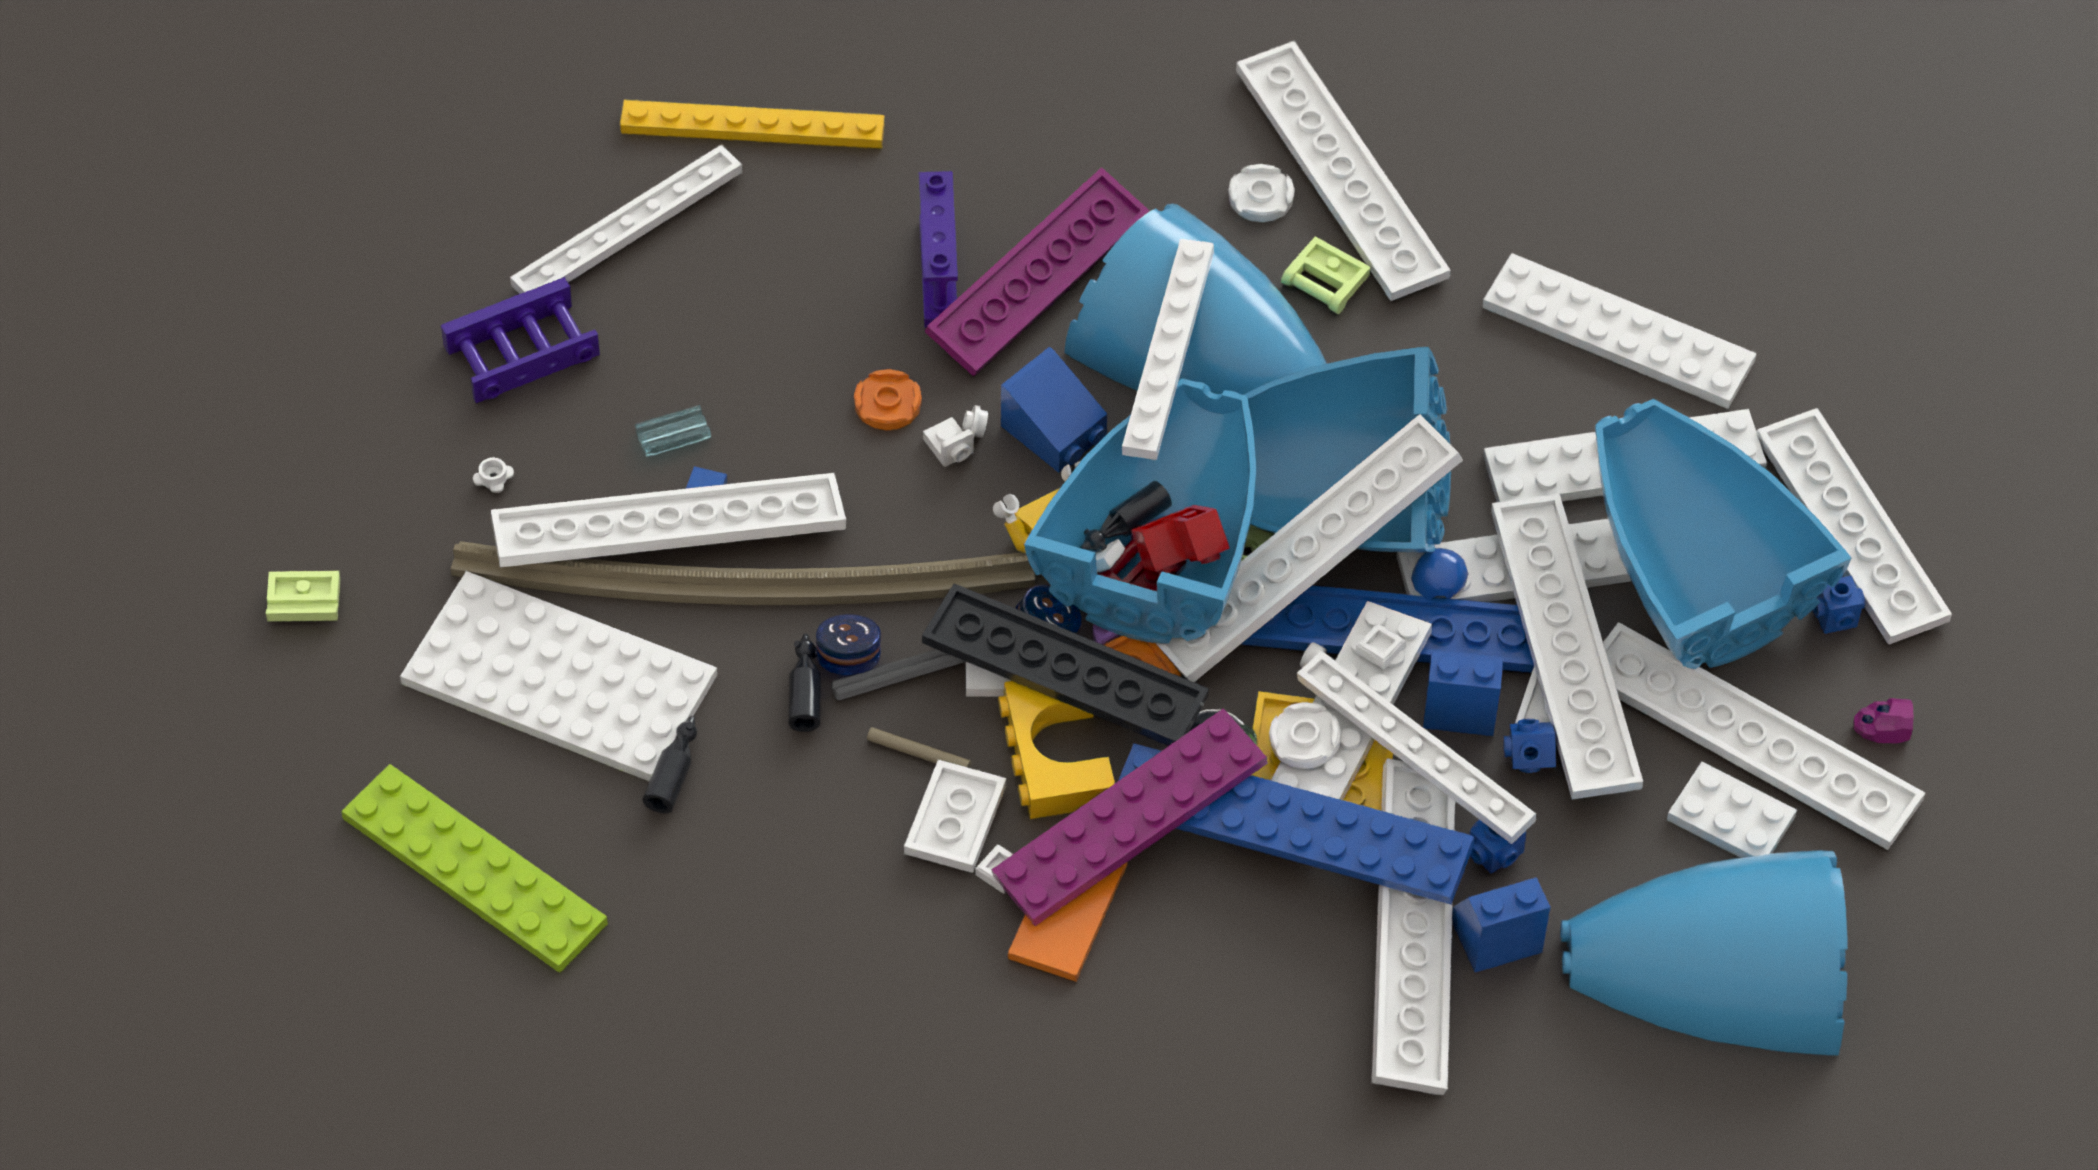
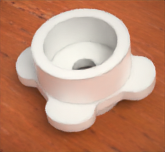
[473,458,514,493]

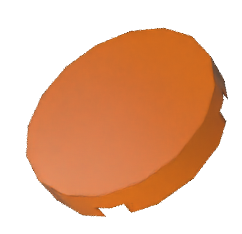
[854,369,922,431]

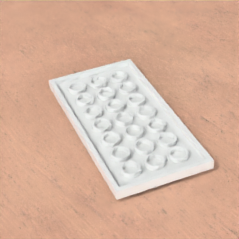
[400,571,717,781]

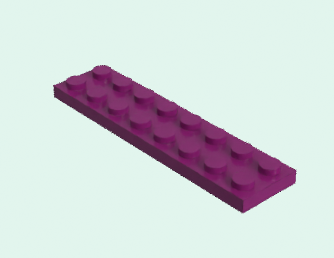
[925,167,1150,377]
[991,708,1268,926]

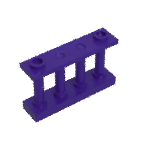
[919,171,958,328]
[441,277,600,403]

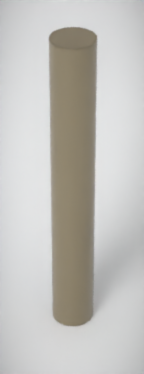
[867,727,971,768]

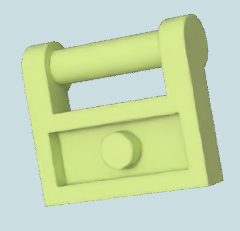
[1281,237,1370,314]

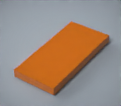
[1008,862,1127,982]

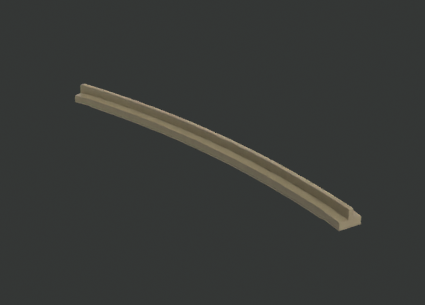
[450,541,1035,605]

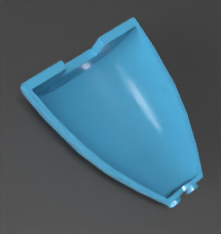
[1064,204,1327,395]
[1244,347,1451,553]
[1024,378,1256,643]
[1595,399,1852,669]
[1560,850,1847,1055]

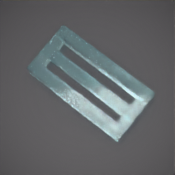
[635,405,711,457]

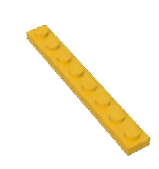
[620,100,885,149]

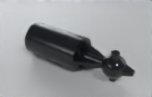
[1080,481,1172,550]
[788,634,821,732]
[642,716,697,814]

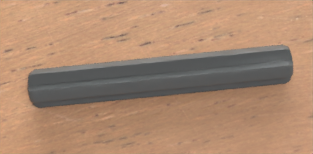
[831,649,965,700]

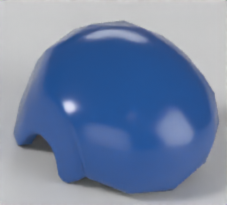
[1411,548,1469,600]

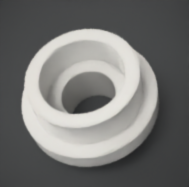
[962,405,988,438]

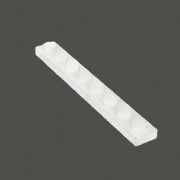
[510,145,742,294]
[1122,239,1214,460]
[1297,651,1536,844]

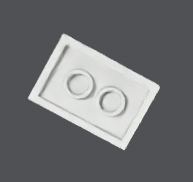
[904,760,1006,873]
[1667,762,1797,858]

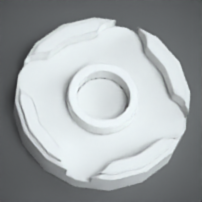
[1228,164,1295,222]
[1269,702,1341,769]

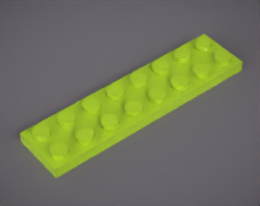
[341,764,608,973]

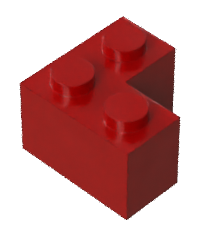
[1131,505,1230,575]

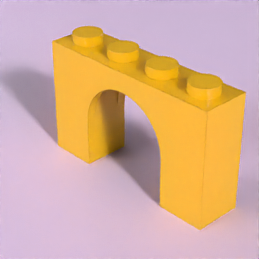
[998,681,1115,819]

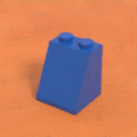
[1001,347,1107,473]
[1423,652,1503,736]
[1452,877,1550,973]

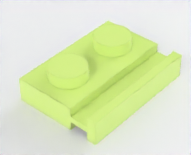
[266,571,340,621]

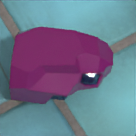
[1853,698,1914,744]

